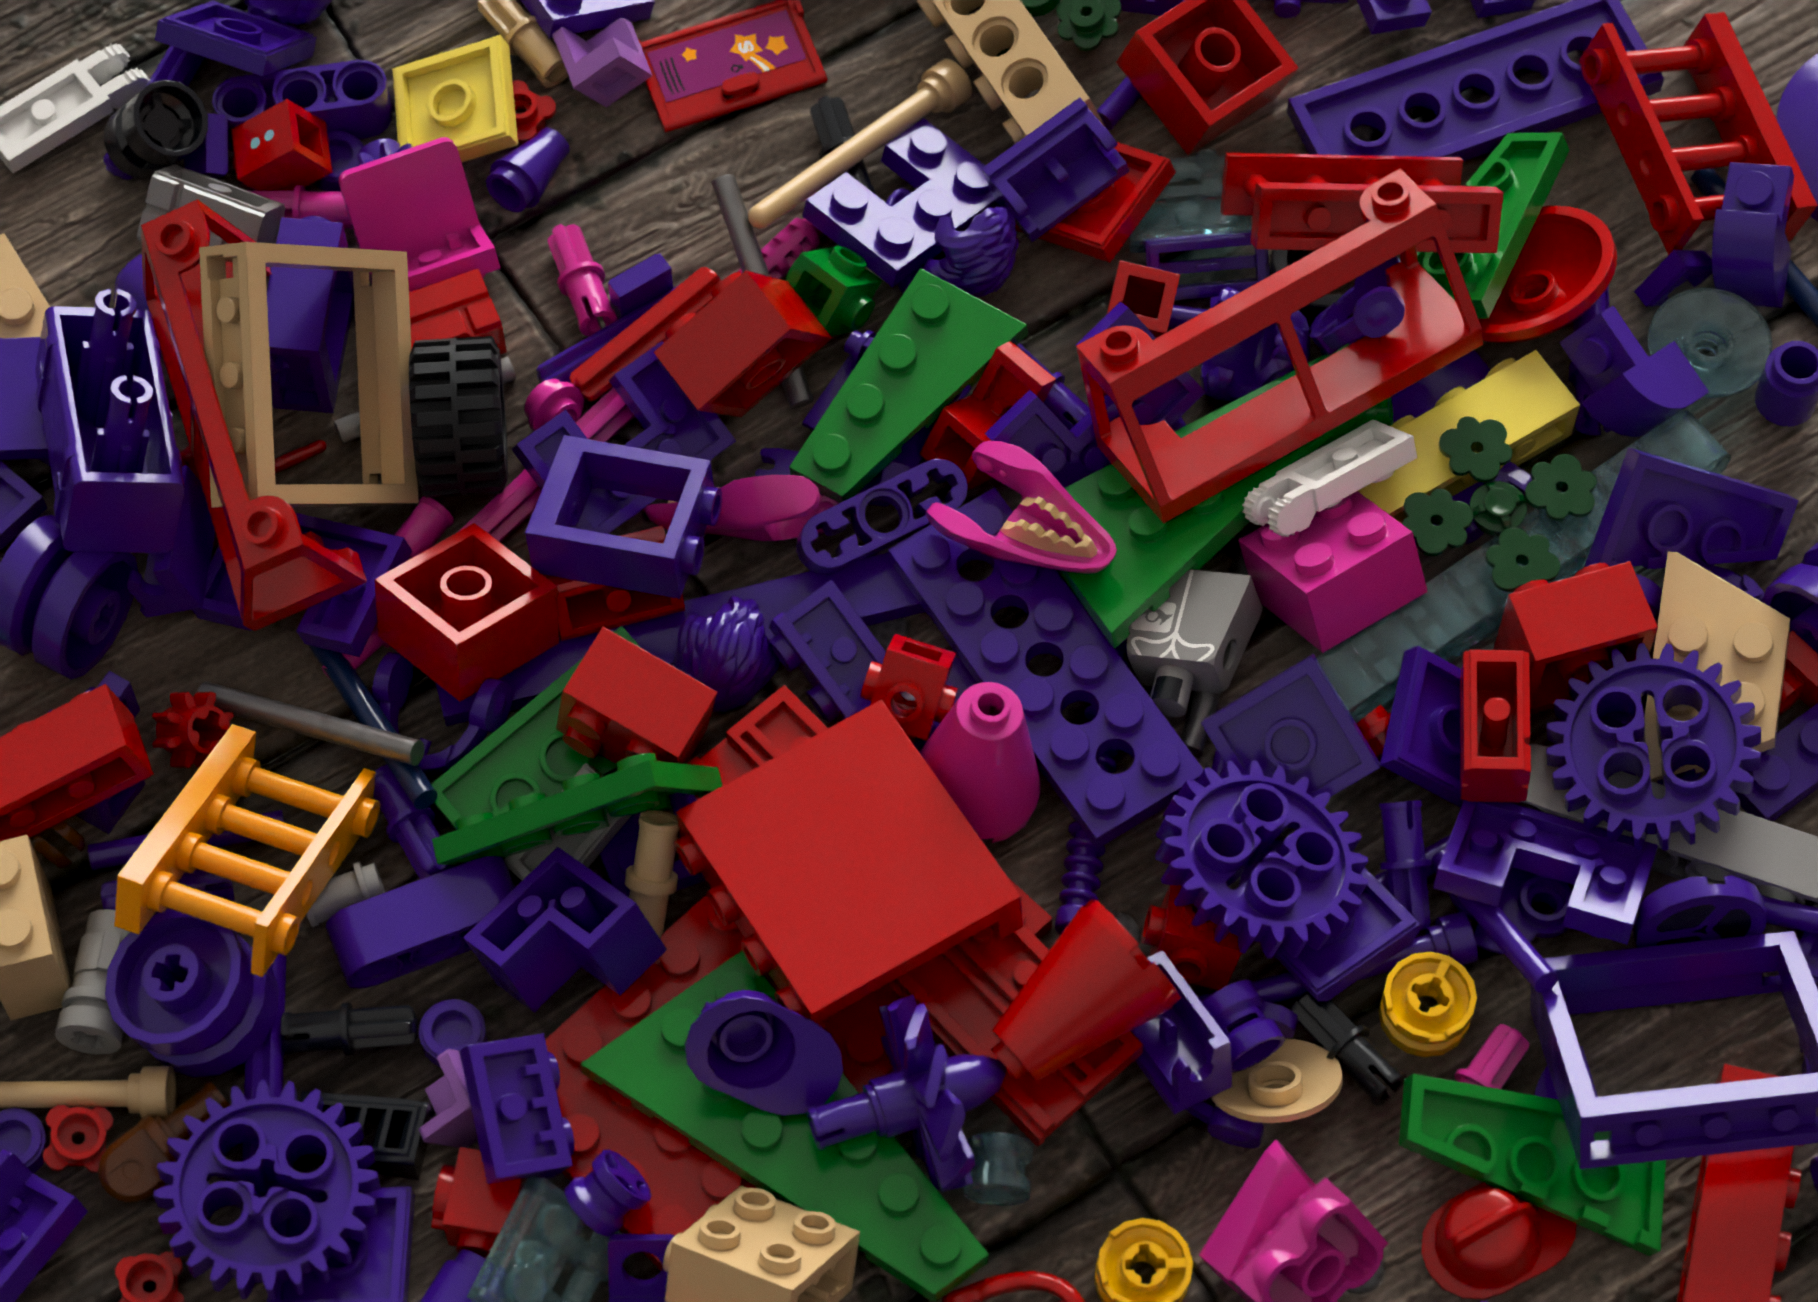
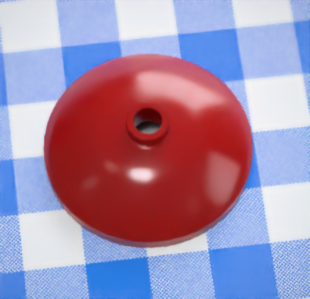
[1478,206,1617,343]

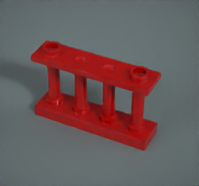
[1579,12,1818,255]
[1220,153,1504,253]

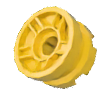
[1378,951,1477,1057]
[1094,1218,1193,1302]

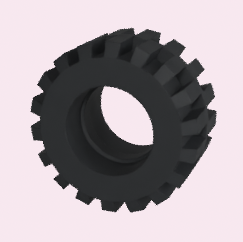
[409,336,508,498]

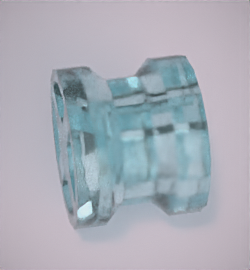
[964,1132,1033,1206]

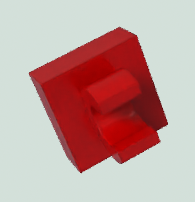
[1779,630,1818,716]

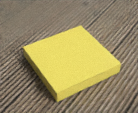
[392,35,518,162]

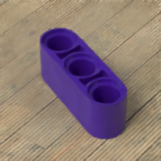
[212,60,393,152]
[325,856,515,989]

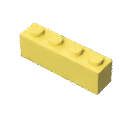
[1358,350,1580,524]

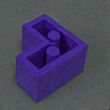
[463,847,667,1012]

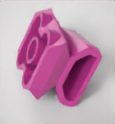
[1198,1139,1389,1302]

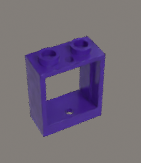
[267,216,354,414]
[525,435,722,599]

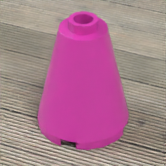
[919,682,1041,843]

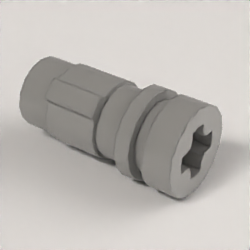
[55,909,130,1055]

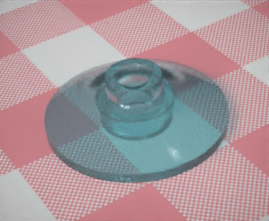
[1647,288,1772,398]

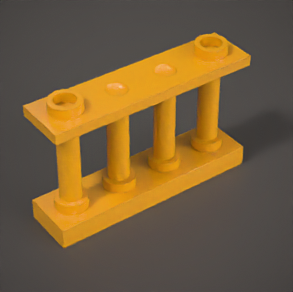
[114,724,380,977]

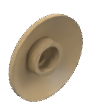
[1211,1038,1343,1123]

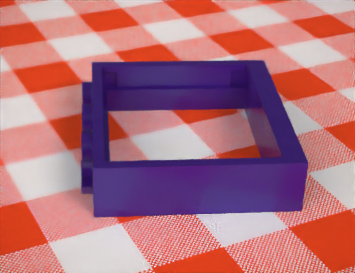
[1530,931,1818,1169]

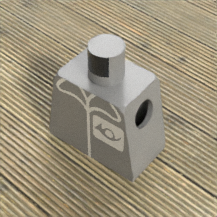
[1127,570,1263,717]

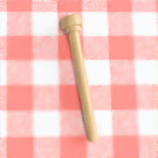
[748,59,972,229]
[0,1066,177,1119]

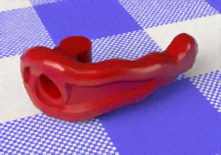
[942,1271,1086,1302]

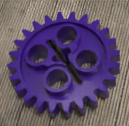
[1546,643,1761,851]
[1155,760,1368,959]
[154,1080,380,1301]

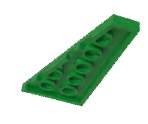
[1057,343,1370,649]
[580,950,989,1302]

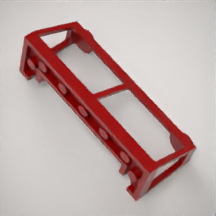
[1076,168,1483,524]
[141,199,367,631]

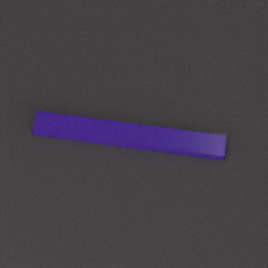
[435,553,926,726]

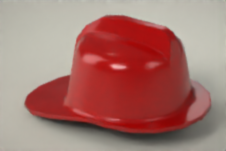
[1421,1183,1576,1300]

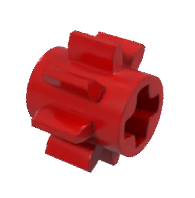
[152,692,234,768]

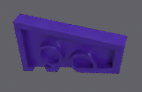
[1585,447,1799,569]

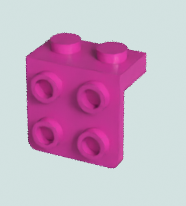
[338,137,501,292]

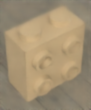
[0,835,72,1021]
[663,1185,860,1302]

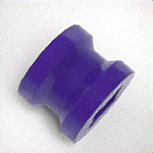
[564,1149,652,1237]

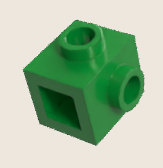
[785,246,882,336]

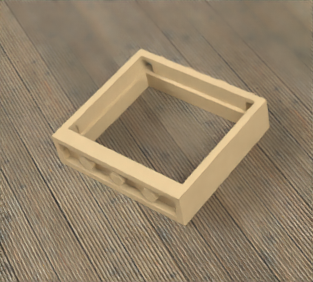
[199,242,419,508]

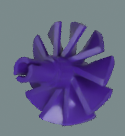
[806,995,1006,1192]

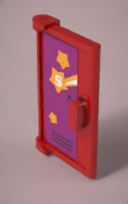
[638,0,828,133]

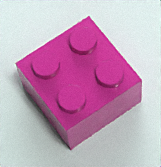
[1238,491,1428,653]

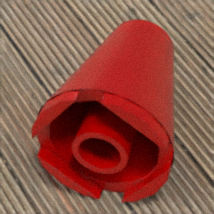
[990,898,1181,1082]

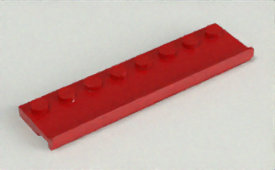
[687,684,1143,1147]

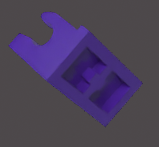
[982,97,1129,242]
[127,465,215,618]
[1130,950,1232,1115]

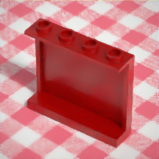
[674,699,1023,1027]

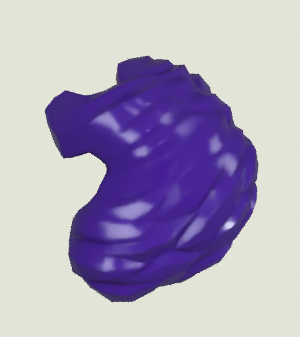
[922,206,1019,297]
[674,596,780,713]

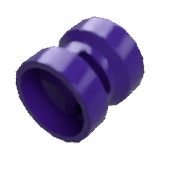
[1202,980,1286,1073]

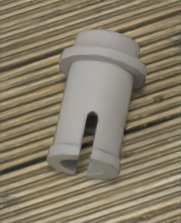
[306,861,385,927]

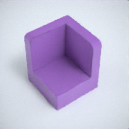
[552,18,653,107]
[418,1049,478,1148]

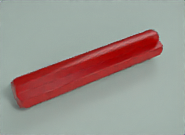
[569,266,722,402]

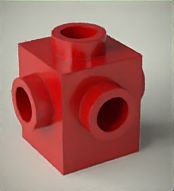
[860,634,958,742]
[1141,885,1242,990]

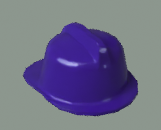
[685,990,843,1116]

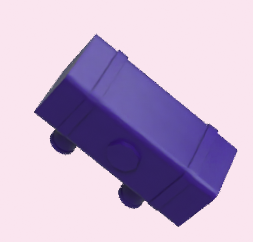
[35,289,185,553]

